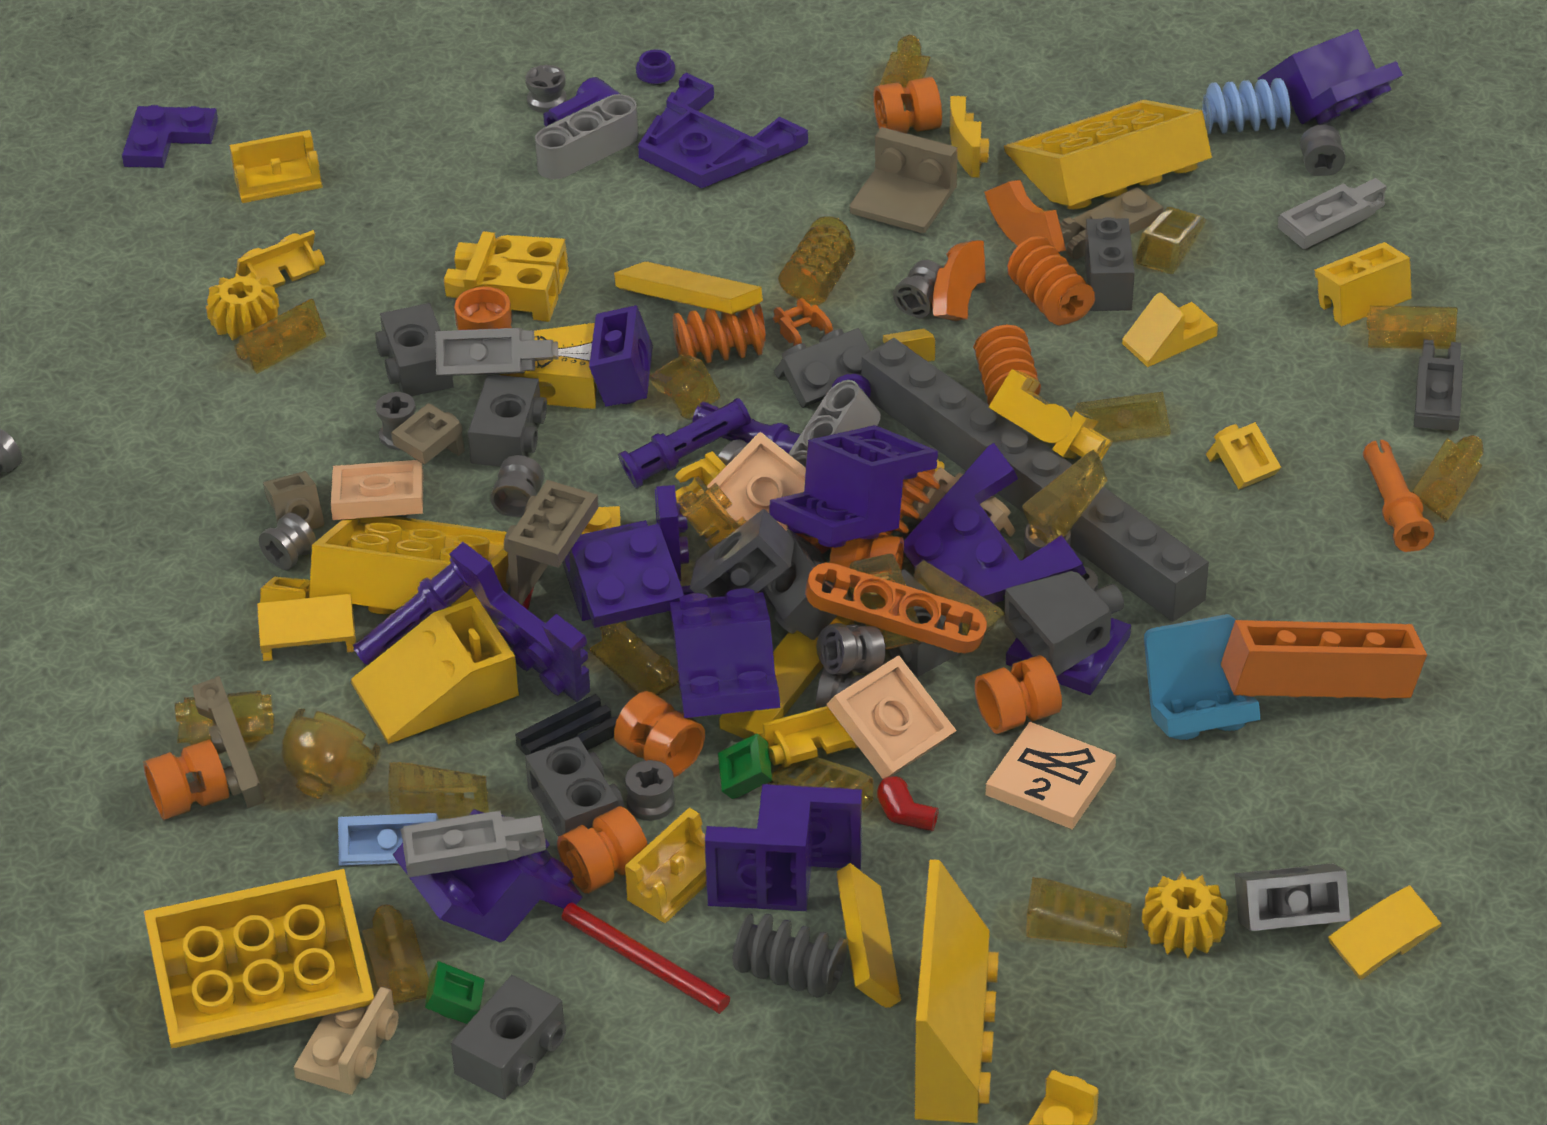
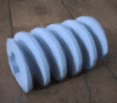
[1203,78,1290,134]

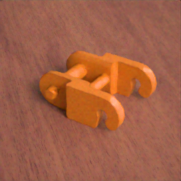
[773,298,833,346]

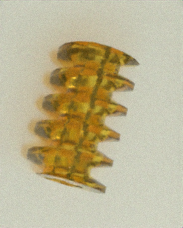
[778,216,856,305]

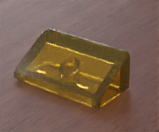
[1074,392,1171,442]

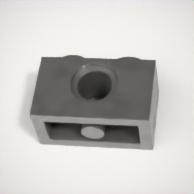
[1234,863,1351,931]

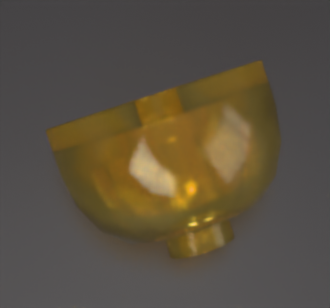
[282,709,382,799]

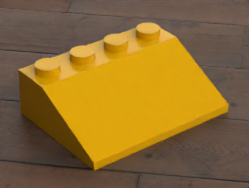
[1004,100,1212,209]
[309,516,510,618]
[915,859,999,1123]
[144,869,374,1049]

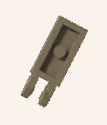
[1059,187,1164,259]

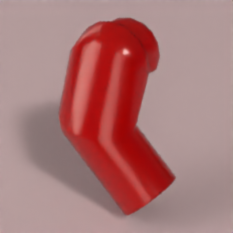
[877,776,939,831]

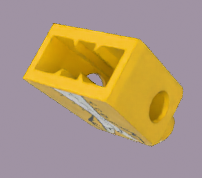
[500,323,597,409]

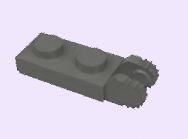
[1414,339,1464,431]

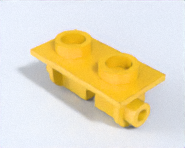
[236,230,325,288]
[763,706,858,768]

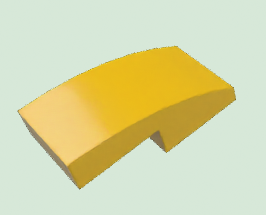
[950,96,989,178]
[1328,885,1442,980]

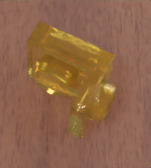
[649,353,720,419]

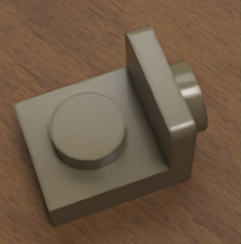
[391,403,465,465]
[263,471,325,529]

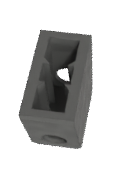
[1005,571,1124,676]

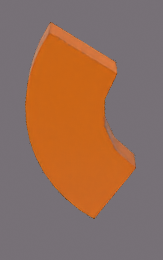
[985,180,1066,252]
[933,240,986,321]

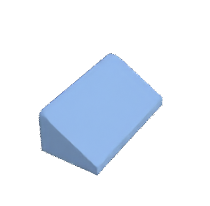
[338,813,439,866]

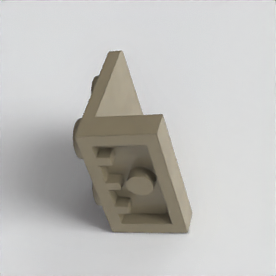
[850,127,958,233]
[504,480,598,605]

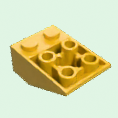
[351,597,519,744]

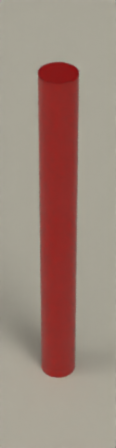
[561,902,730,1014]

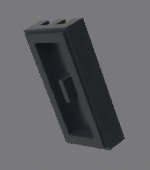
[515,694,618,756]

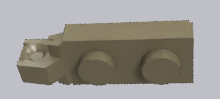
[192,676,265,808]

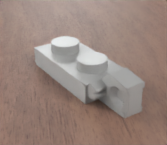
[1278,178,1386,249]
[435,328,559,376]
[401,810,546,878]

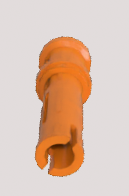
[1363,440,1434,552]

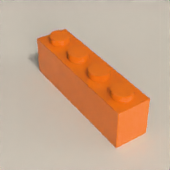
[1221,620,1427,699]

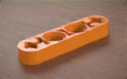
[805,563,987,654]

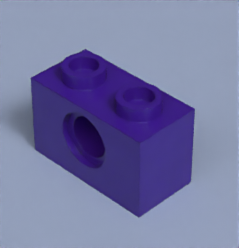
[589,305,653,407]

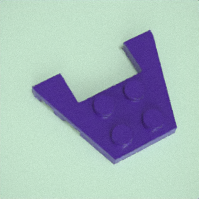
[638,73,808,189]
[904,443,1087,609]
[449,542,590,702]

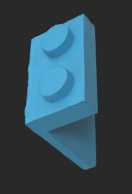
[1144,614,1261,740]

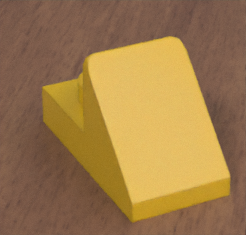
[1122,292,1218,367]

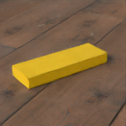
[837,863,901,1008]

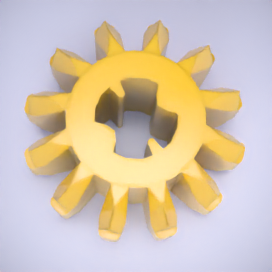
[206,272,279,341]
[1142,872,1228,958]

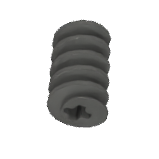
[732,913,848,998]

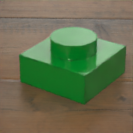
[718,733,773,799]
[425,961,485,1024]

